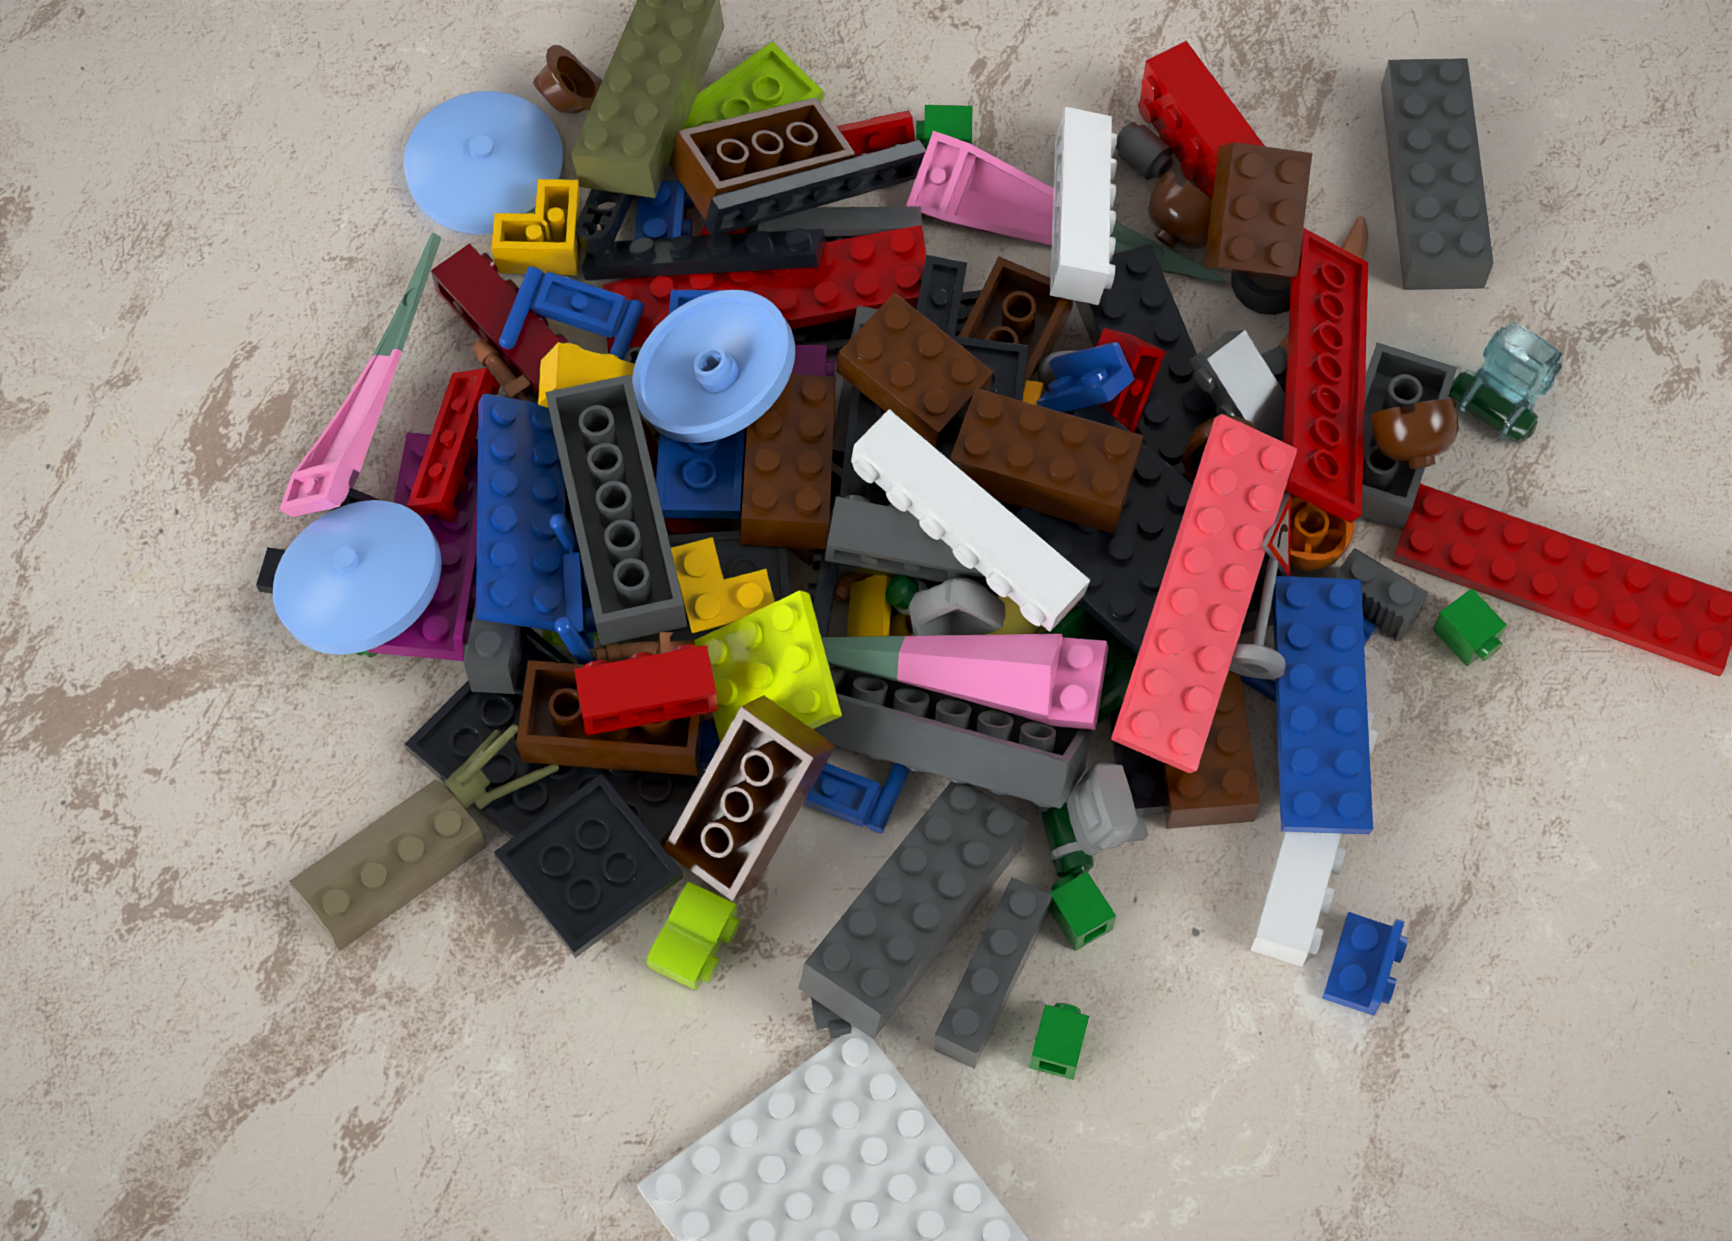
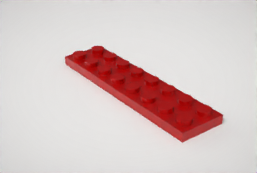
[603,225,927,354]
[1283,228,1369,523]
[1392,483,1732,677]

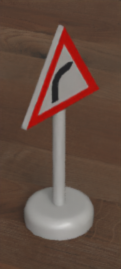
[1229,493,1291,679]

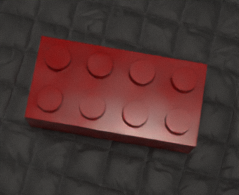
[1138,40,1265,199]

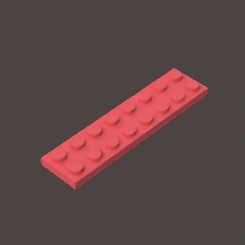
[1111,414,1298,773]

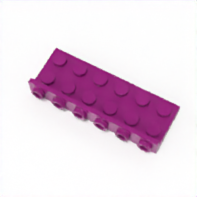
[368,432,478,661]

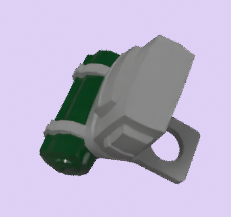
[885,574,1005,636]
[1036,763,1148,878]

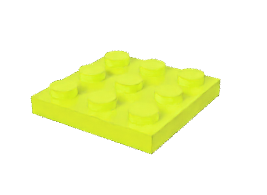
[694,591,842,743]

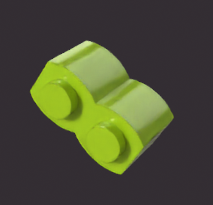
[647,881,741,991]

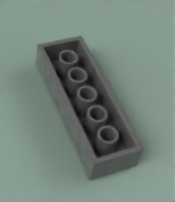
[1381,58,1494,290]
[545,375,687,645]
[813,666,1092,809]
[798,781,1030,1039]

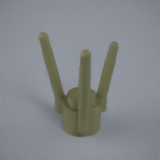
[443,725,559,810]

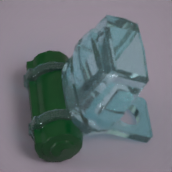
[1448,322,1563,445]

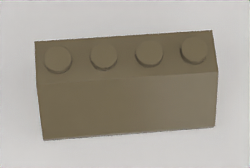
[289,779,486,951]

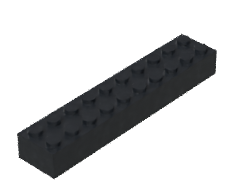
[1074,244,1283,635]

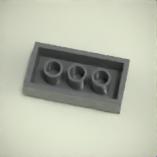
[1359,342,1457,530]

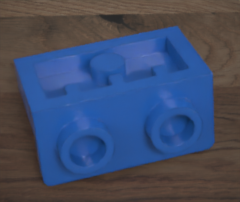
[634,179,695,240]
[1036,342,1135,412]
[1322,912,1408,1016]

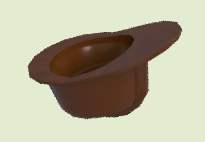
[533,45,602,113]

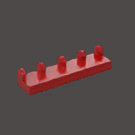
[407,368,500,523]

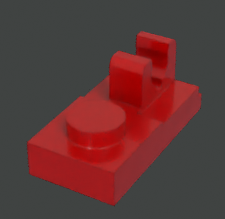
[837,110,916,158]

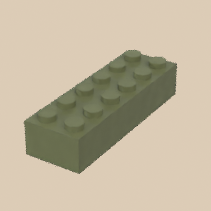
[571,0,724,198]

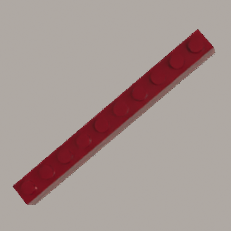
[431,243,731,535]

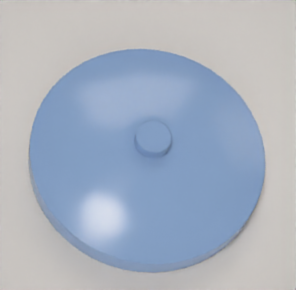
[404,91,565,234]
[632,290,795,443]
[273,500,442,655]

